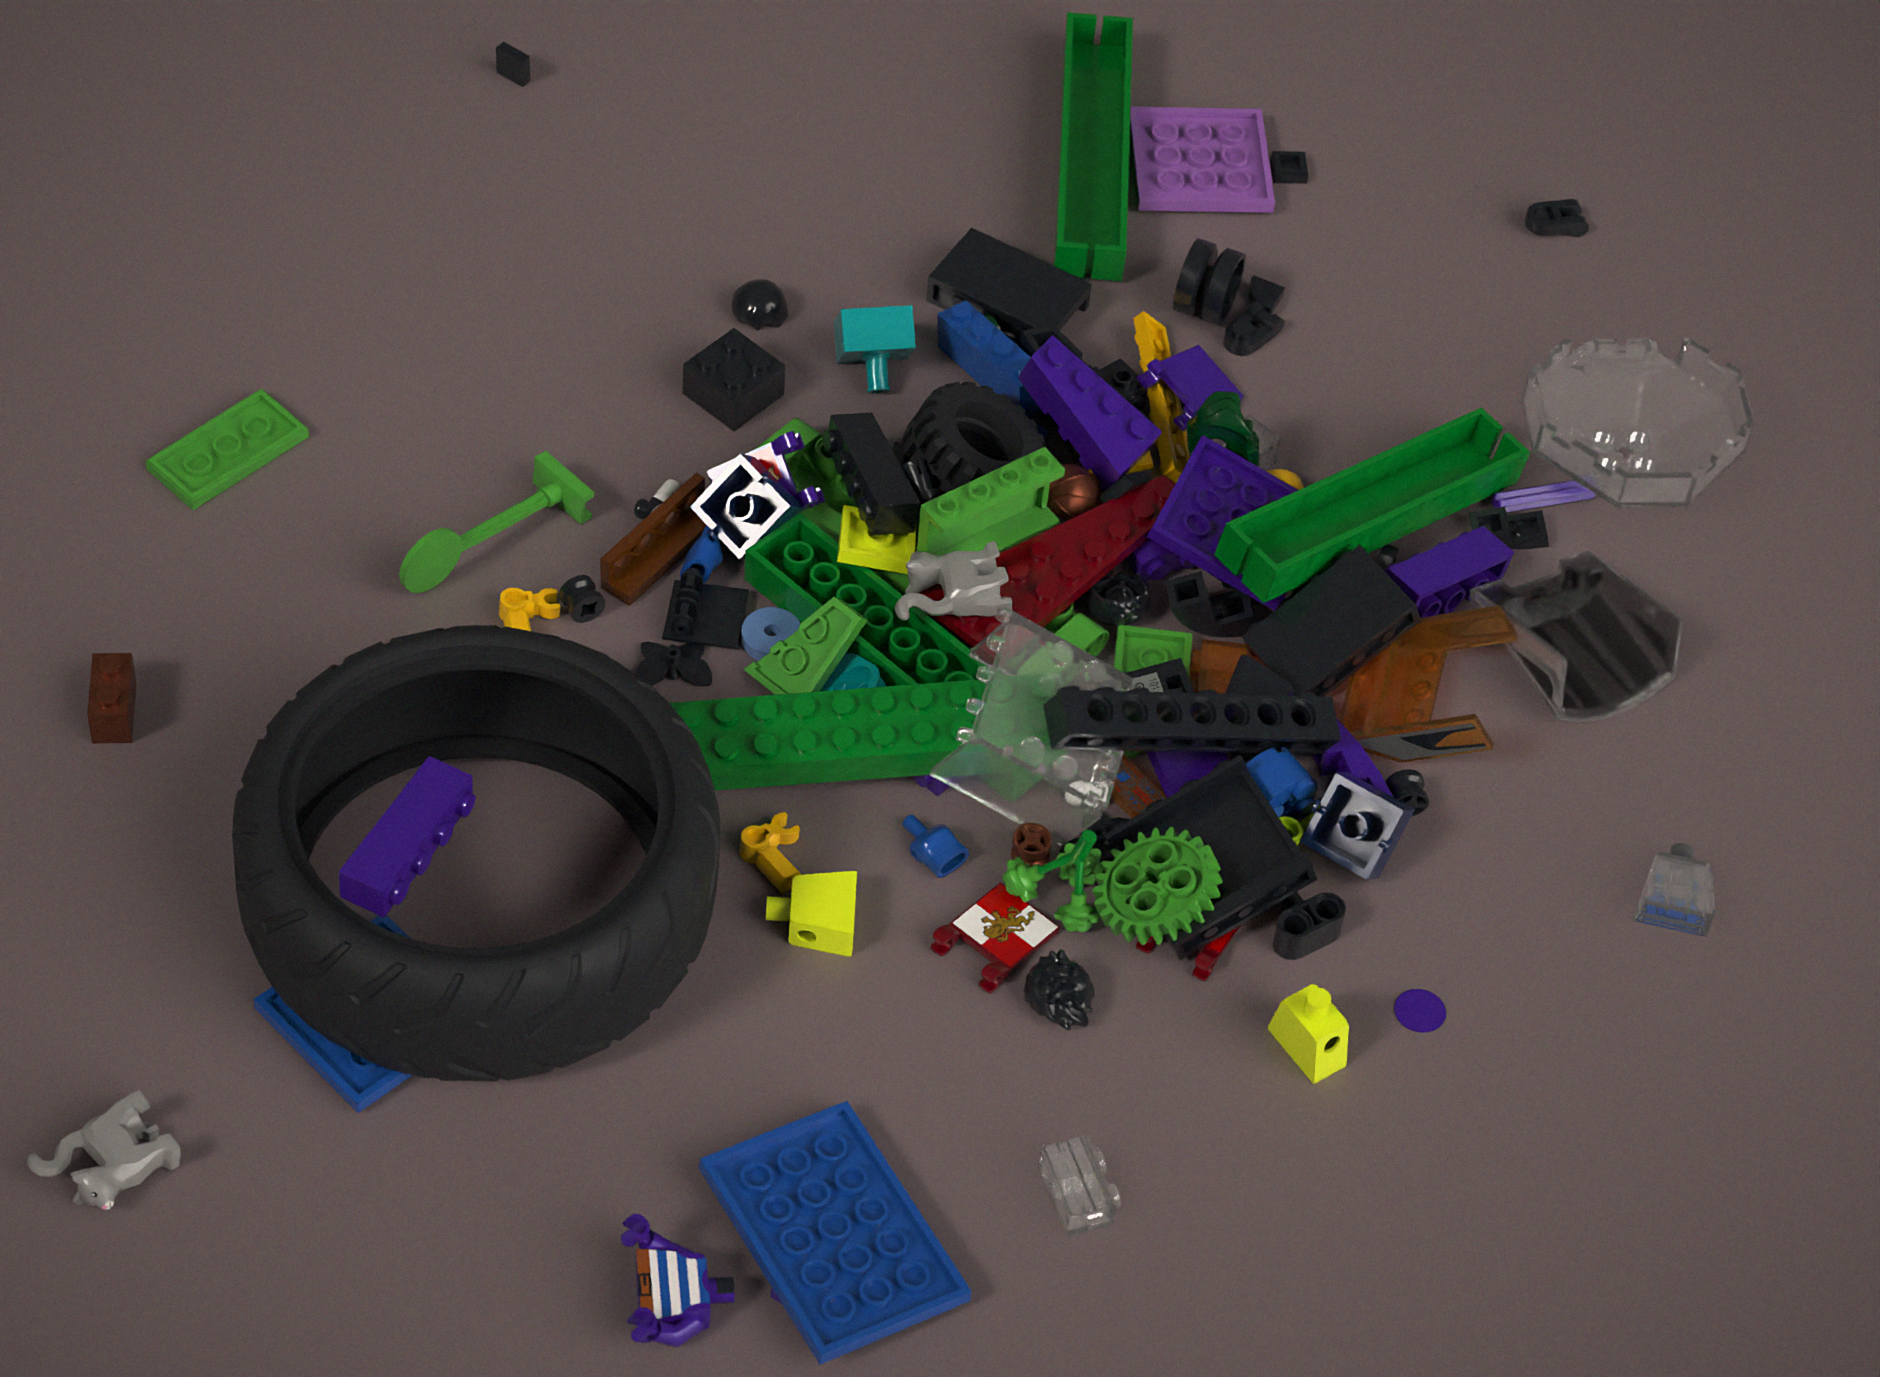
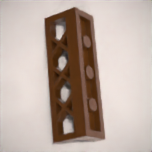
[600,473,706,606]

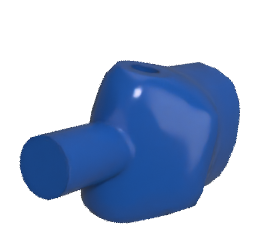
[680,525,723,584]
[902,814,969,878]

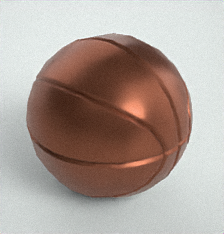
[1047,464,1100,521]

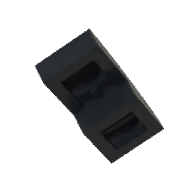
[1469,507,1549,549]

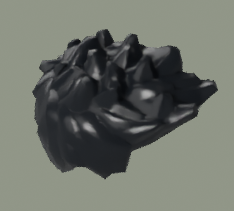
[1023,949,1095,1031]

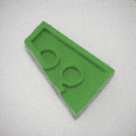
[743,597,868,695]

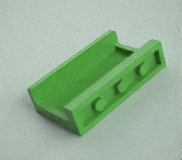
[917,447,1065,556]

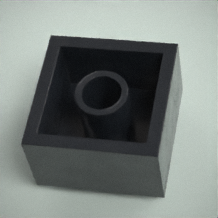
[683,328,785,431]

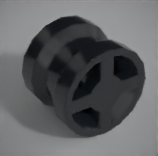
[559,575,605,623]
[1386,769,1429,816]

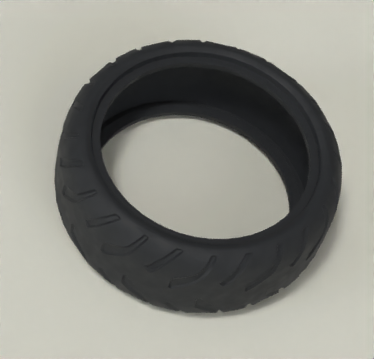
[232,625,720,1081]

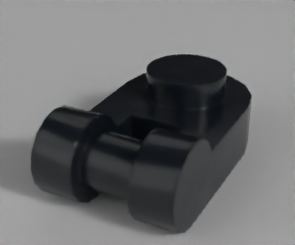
[1525,199,1589,237]
[1223,301,1284,356]

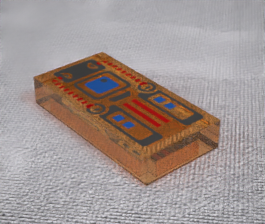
[1091,752,1167,818]

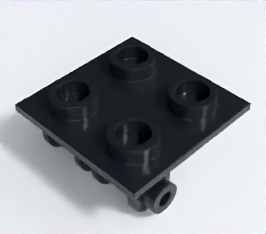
[662,568,749,649]

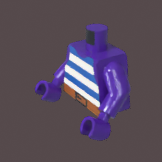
[621,1213,735,1347]

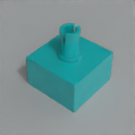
[833,305,916,393]

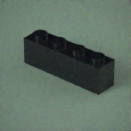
[823,412,921,535]

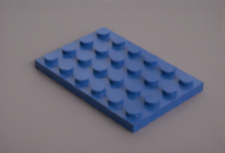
[699,1101,972,1365]

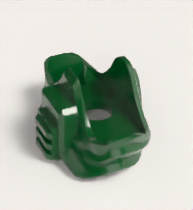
[1187,391,1259,466]

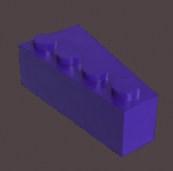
[1018,335,1162,492]
[1384,526,1514,650]

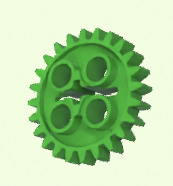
[1092,827,1223,945]

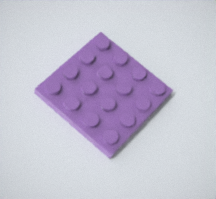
[1130,107,1275,213]

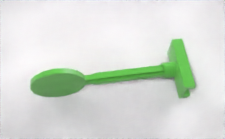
[399,451,594,593]

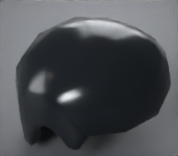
[732,279,788,330]

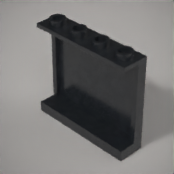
[1104,755,1318,961]

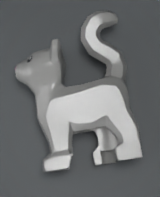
[895,541,1012,621]
[27,1090,181,1210]

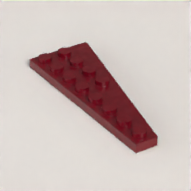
[919,475,1175,666]

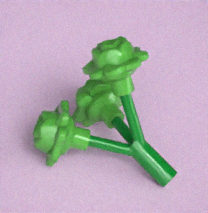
[1003,830,1104,932]

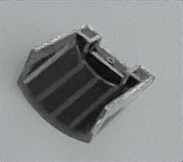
[1470,550,1683,722]

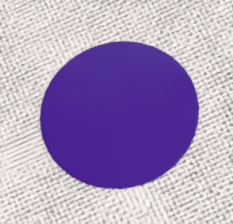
[1394,989,1446,1033]

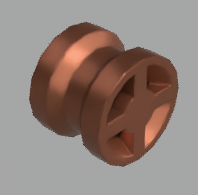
[1010,823,1052,867]

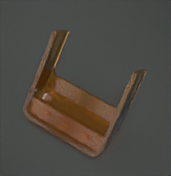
[1339,605,1518,762]

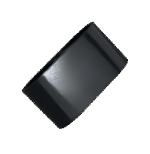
[1273,892,1346,960]

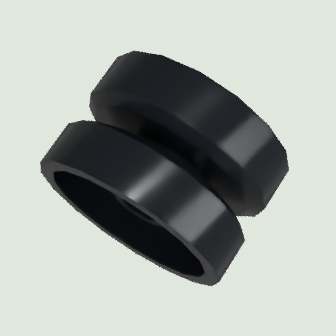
[1173,238,1246,326]

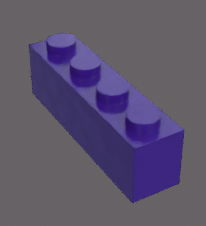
[339,756,476,918]

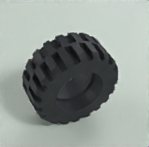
[902,382,1046,496]

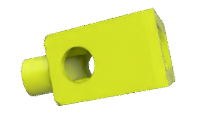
[766,871,857,957]
[1268,984,1349,1084]

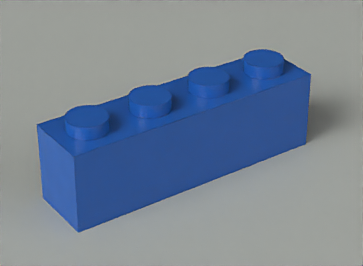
[937,301,1042,417]

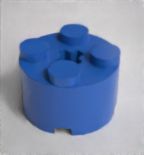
[1246,747,1318,819]

